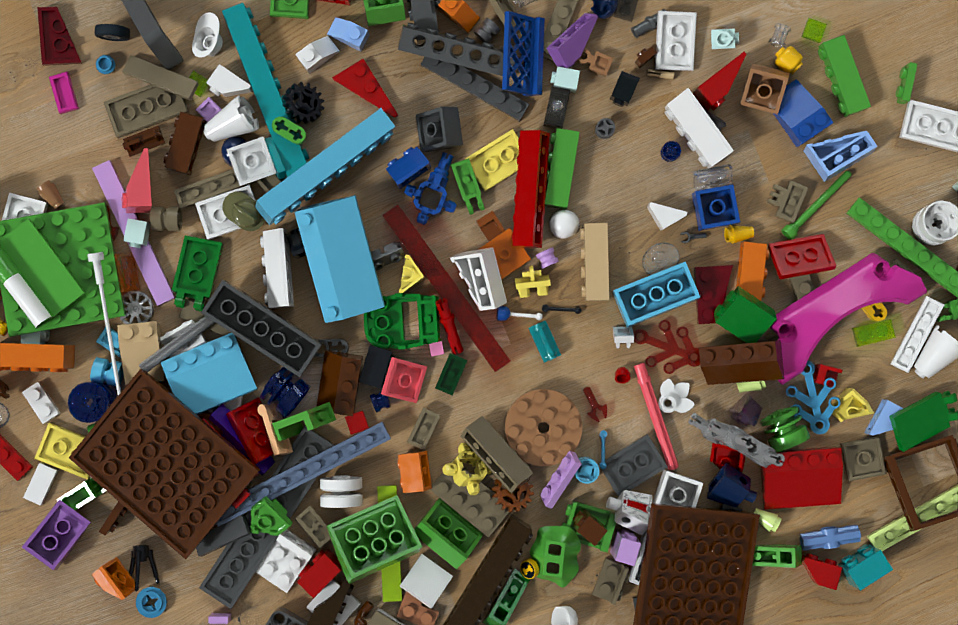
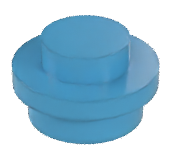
[96,55,116,74]

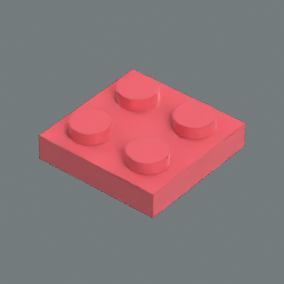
[381,357,427,403]

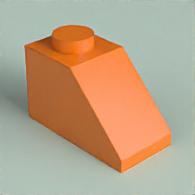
[438,0,480,33]

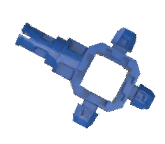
[404,152,457,225]

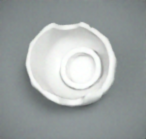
[549,209,580,239]
[551,606,578,625]

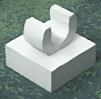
[613,327,634,348]

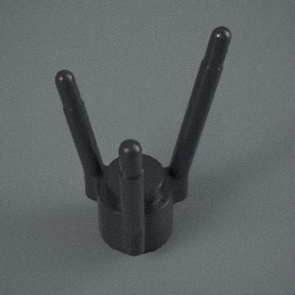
[129,545,159,592]

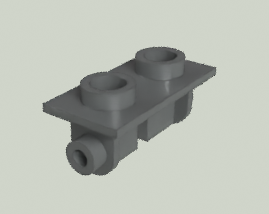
[371,241,405,271]

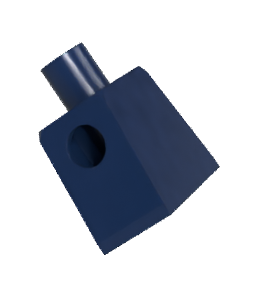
[707,463,757,507]

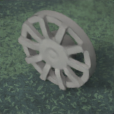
[119,291,154,324]

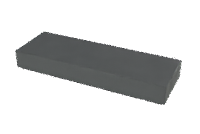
[196,515,251,557]

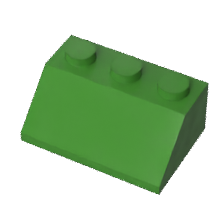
[414,498,484,569]

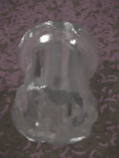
[769,23,792,48]

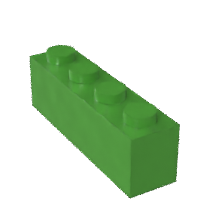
[818,35,871,117]
[545,128,580,209]

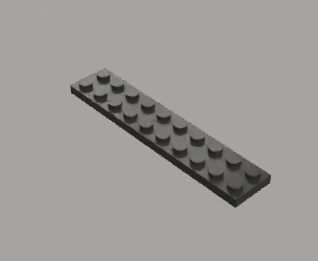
[199,426,335,609]

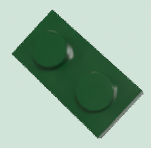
[435,353,468,396]

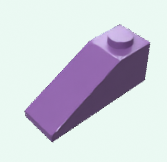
[547,13,598,68]

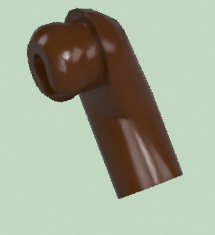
[354,600,374,625]

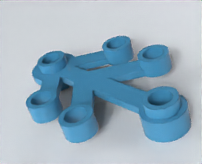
[786,360,841,434]

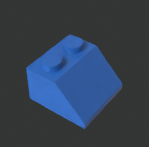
[386,147,431,189]

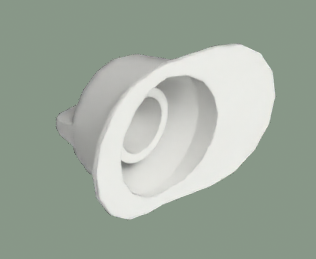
[192,12,223,58]

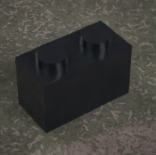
[359,345,395,389]

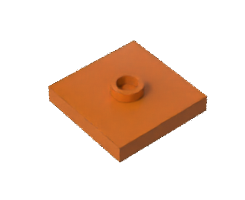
[478,228,531,280]

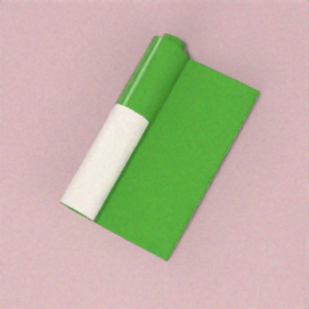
[0,219,85,328]

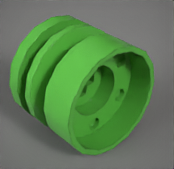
[760,406,811,452]

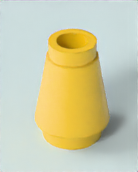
[724,225,754,244]

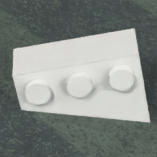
[450,247,507,311]

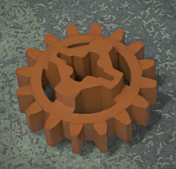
[492,478,534,513]

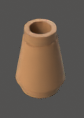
[37,180,65,209]

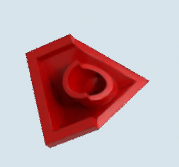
[710,443,745,472]

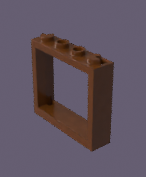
[884,435,958,532]

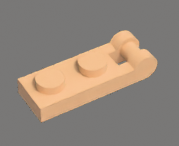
[258,403,293,456]

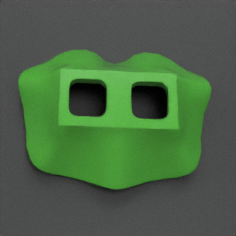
[530,526,581,587]

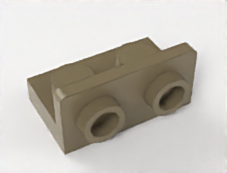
[592,558,630,605]

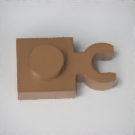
[577,49,614,77]

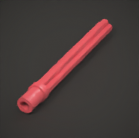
[634,363,679,470]

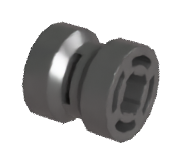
[474,18,500,43]

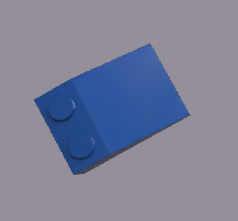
[773,79,834,147]

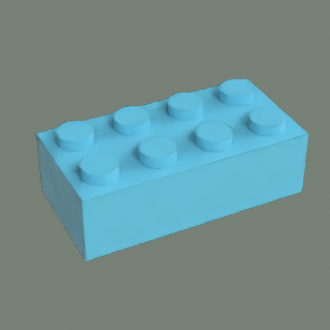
[612,261,700,328]

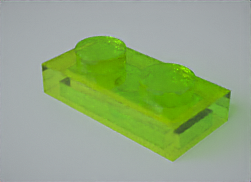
[852,319,896,347]

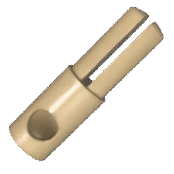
[647,69,674,80]

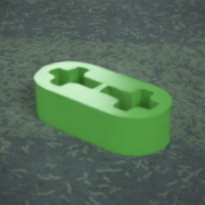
[272,117,307,145]

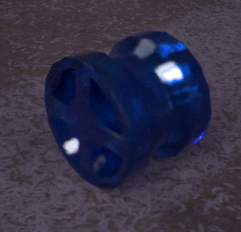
[660,141,681,162]
[370,391,391,413]

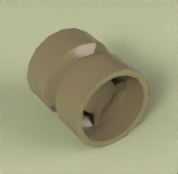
[150,207,182,231]

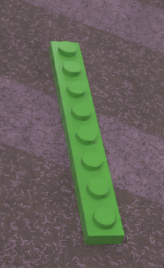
[846,197,958,298]

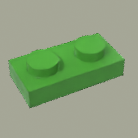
[895,62,917,104]

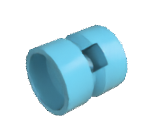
[90,357,124,386]
[574,457,599,484]

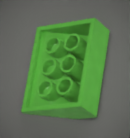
[327,495,422,584]

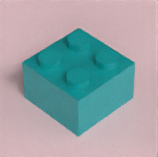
[838,544,893,591]

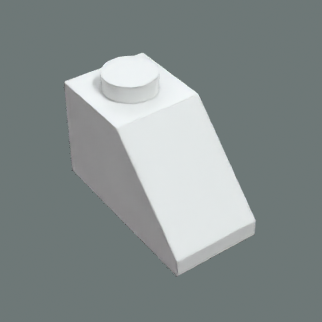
[295,36,340,74]
[206,64,253,97]

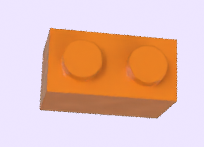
[397,450,432,493]

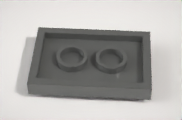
[598,434,667,497]

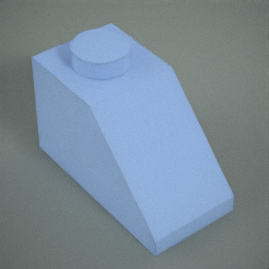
[327,17,370,52]
[864,399,903,436]

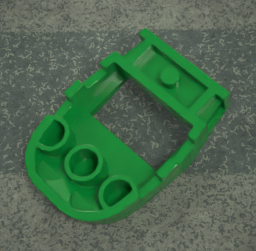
[364,293,442,350]

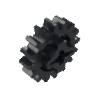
[282,82,324,124]

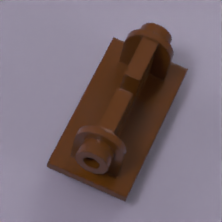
[123,125,165,157]

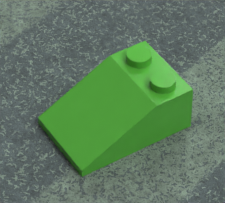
[363,0,406,26]

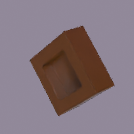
[635,47,657,68]

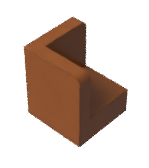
[476,210,505,241]

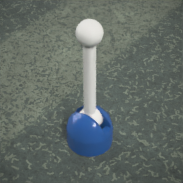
[496,306,543,321]

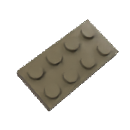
[430,459,509,538]

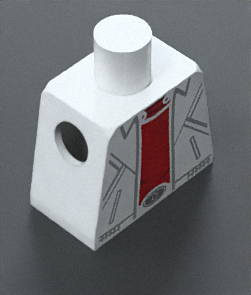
[606,490,652,535]

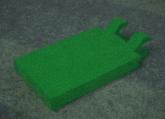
[172,235,223,312]
[889,391,958,452]

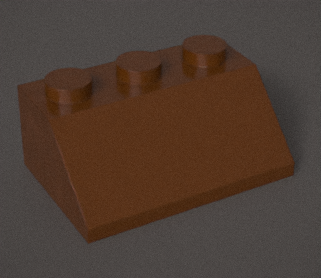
[316,350,363,416]

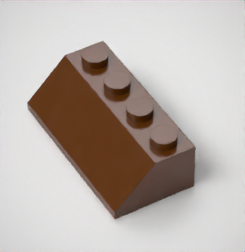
[699,340,784,385]

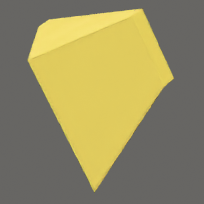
[399,254,425,293]
[832,388,874,422]

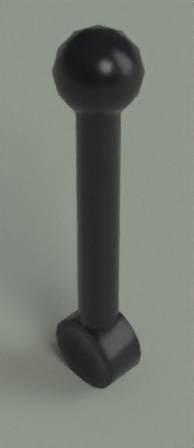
[542,304,582,314]

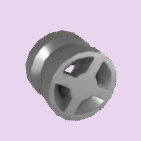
[595,118,615,139]

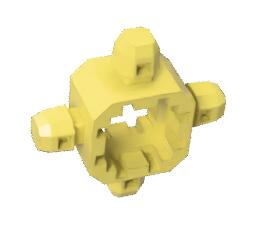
[442,443,493,495]

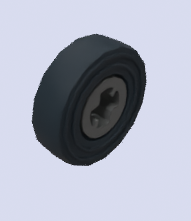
[94,24,130,41]

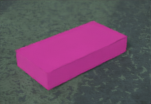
[49,72,79,114]

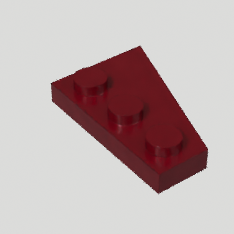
[37,6,82,66]
[694,265,733,324]

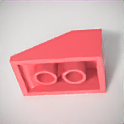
[121,148,152,213]

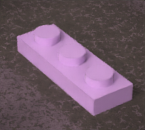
[540,451,582,509]

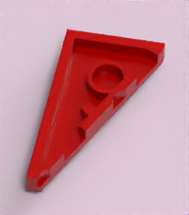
[332,59,398,118]

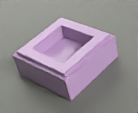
[196,97,222,122]
[208,613,231,624]

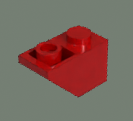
[802,553,842,590]

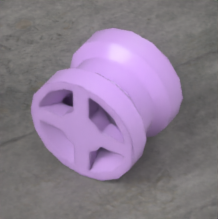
[536,247,559,269]

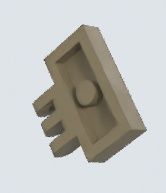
[767,180,808,223]

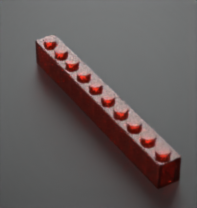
[382,204,511,372]

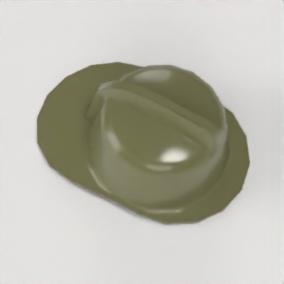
[222,192,265,231]

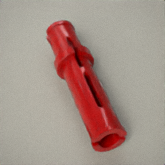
[435,298,464,354]

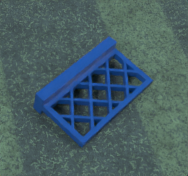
[502,11,545,97]

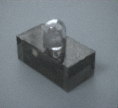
[543,86,570,129]

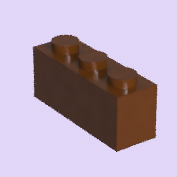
[163,112,206,176]
[573,509,608,546]

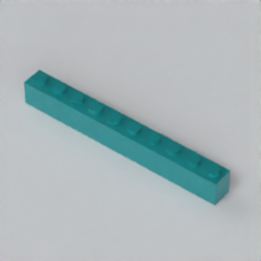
[222,3,310,177]

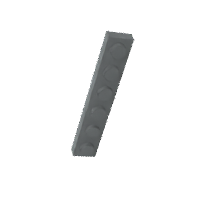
[421,57,529,122]

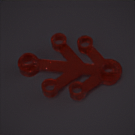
[634,320,700,374]

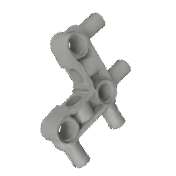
[688,413,785,468]

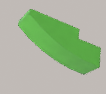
[57,478,107,511]

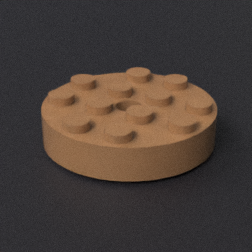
[505,389,582,466]

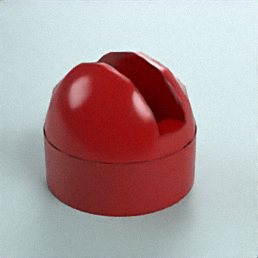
[615,367,630,384]

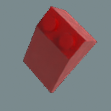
[693,51,747,111]

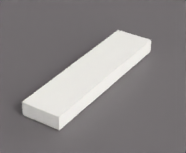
[890,296,944,373]

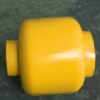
[774,46,803,75]

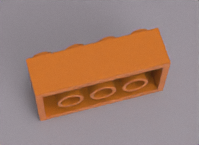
[0,343,75,372]

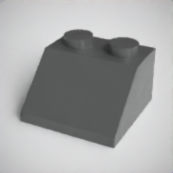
[416,107,463,152]

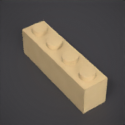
[580,223,609,301]

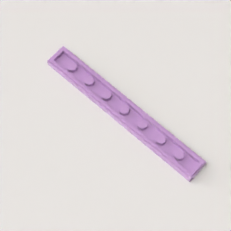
[92,160,176,306]

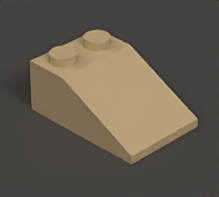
[117,321,165,385]

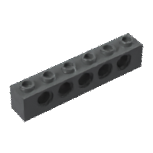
[398,23,514,77]

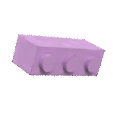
[610,528,641,566]

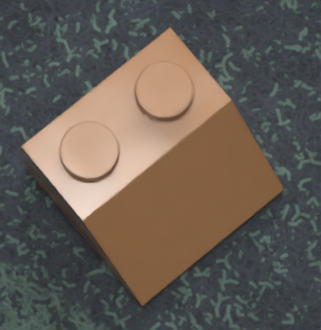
[740,63,790,115]

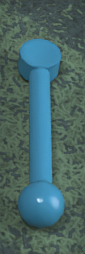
[599,430,607,470]

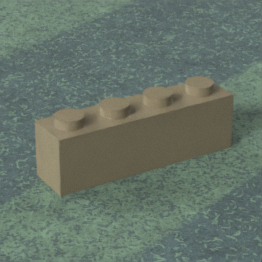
[461,416,533,494]

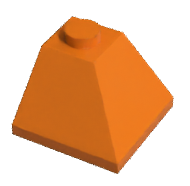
[92,557,140,600]

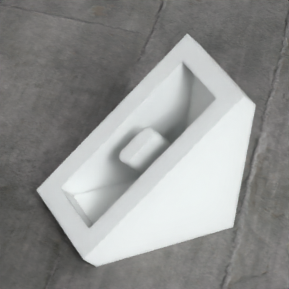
[647,202,687,231]

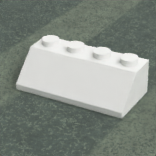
[665,88,734,169]
[260,228,294,309]

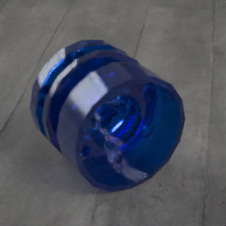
[260,367,311,418]
[68,382,116,423]

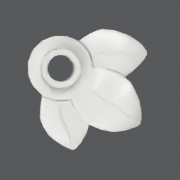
[658,379,695,413]

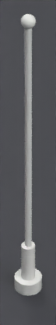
[87,252,121,396]

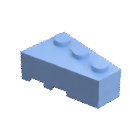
[804,131,878,182]

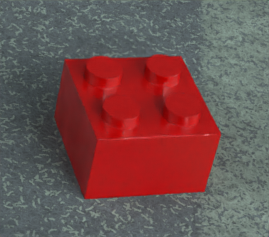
[297,548,342,598]

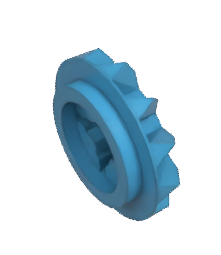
[136,586,167,618]

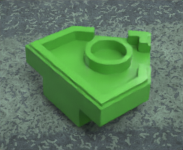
[251,496,293,536]

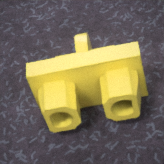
[515,265,551,298]

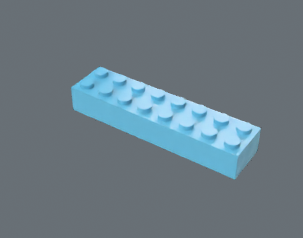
[255,108,395,226]

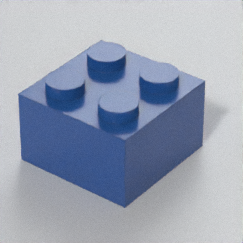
[692,184,740,231]

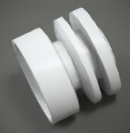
[912,200,958,246]

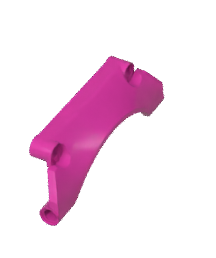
[769,253,927,385]

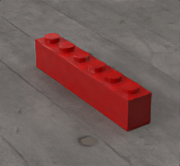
[512,130,550,248]

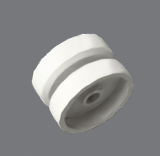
[320,475,363,508]

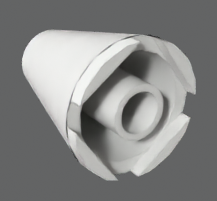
[203,95,259,142]
[914,325,958,379]

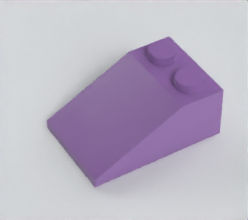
[22,499,91,570]

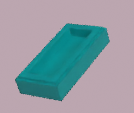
[265,137,286,179]

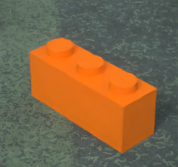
[736,242,769,301]

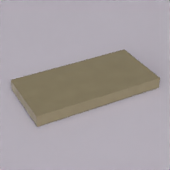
[104,85,189,139]

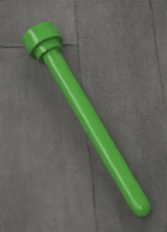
[781,171,852,240]

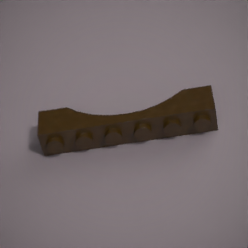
[307,577,354,625]

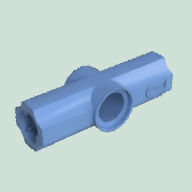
[799,525,861,550]

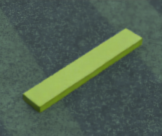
[377,485,403,602]

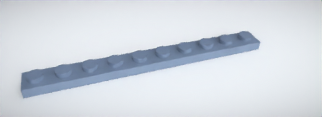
[216,421,391,527]

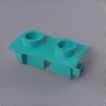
[528,320,561,363]

